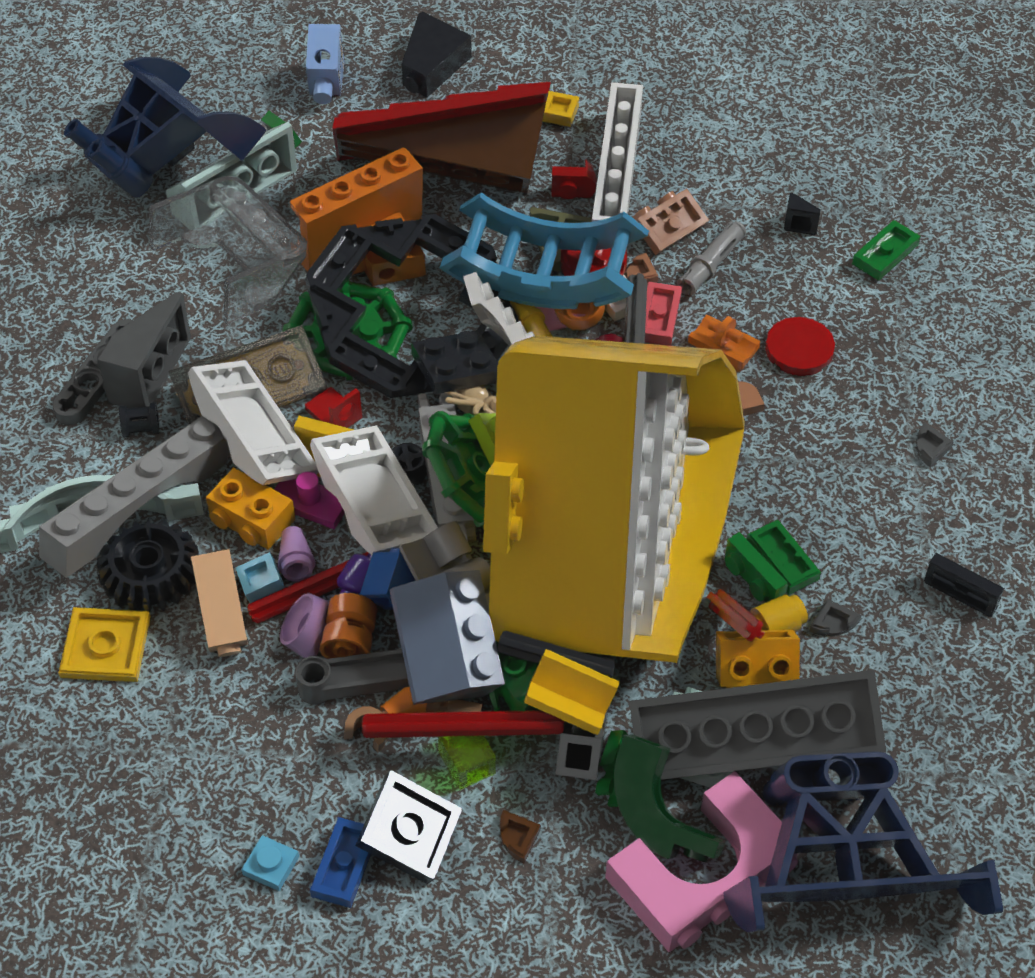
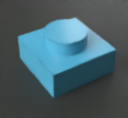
[236,552,285,603]
[241,835,299,891]

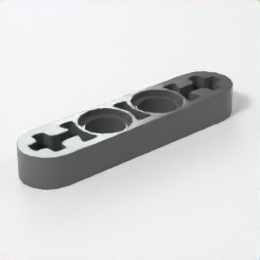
[53,319,133,425]

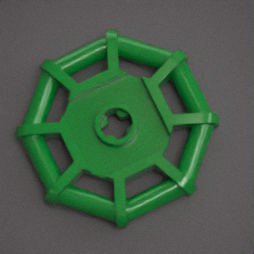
[282,279,413,381]
[422,411,491,529]

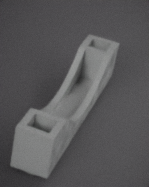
[39,416,229,578]

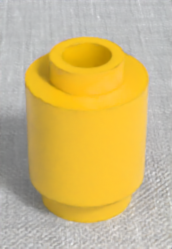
[750,595,808,632]

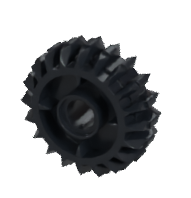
[96,517,199,612]

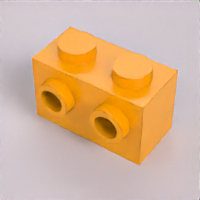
[206,467,295,550]
[716,629,800,688]

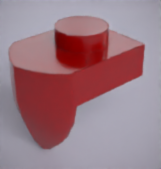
[551,159,597,199]

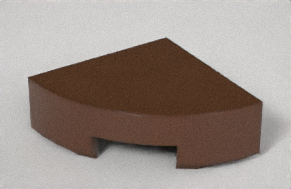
[500,810,541,864]

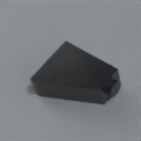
[401,11,472,98]

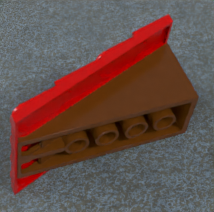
[332,82,551,193]

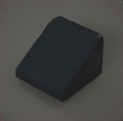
[784,193,821,235]

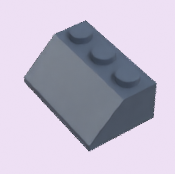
[390,570,505,705]

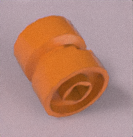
[319,593,378,659]

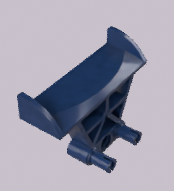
[64,57,266,198]
[723,752,1003,932]

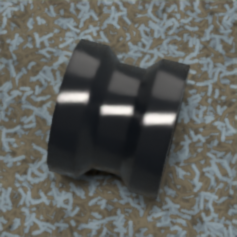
[392,443,426,486]

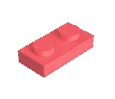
[645,282,682,346]

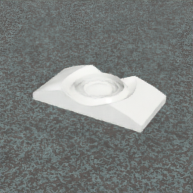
[188,360,319,485]
[310,425,438,555]

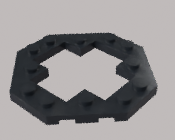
[305,213,519,398]

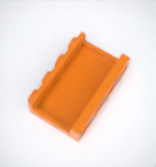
[290,147,423,272]

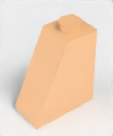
[191,549,248,657]

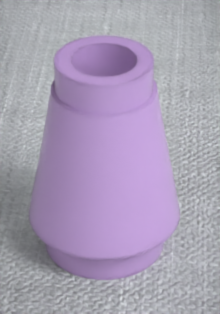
[278,526,315,582]

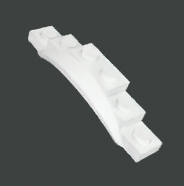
[463,272,534,346]

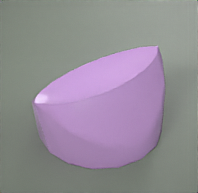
[280,593,329,658]

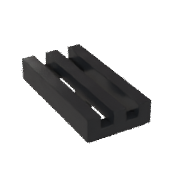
[924,553,1005,617]

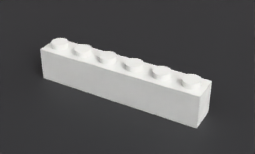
[592,82,643,222]

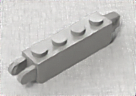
[418,393,476,542]

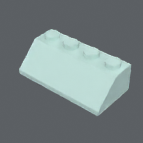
[166,122,297,233]

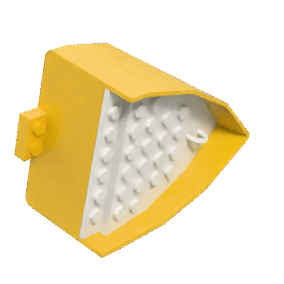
[483,336,745,663]

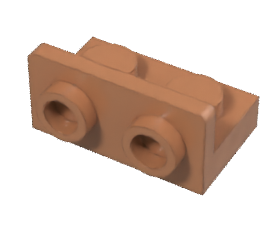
[632,188,710,256]

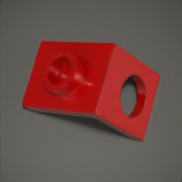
[304,387,362,428]

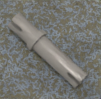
[677,221,746,295]

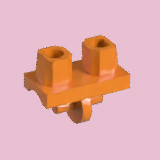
[688,314,761,372]

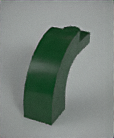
[614,734,726,862]

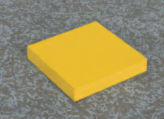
[58,607,151,682]

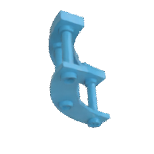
[439,192,649,309]

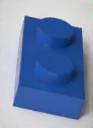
[310,817,371,908]

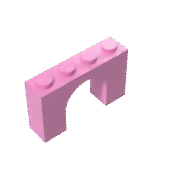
[605,771,798,952]

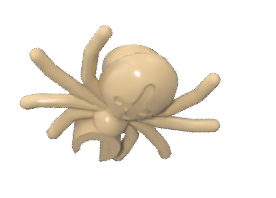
[445,385,496,416]

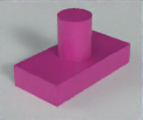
[274,472,345,530]

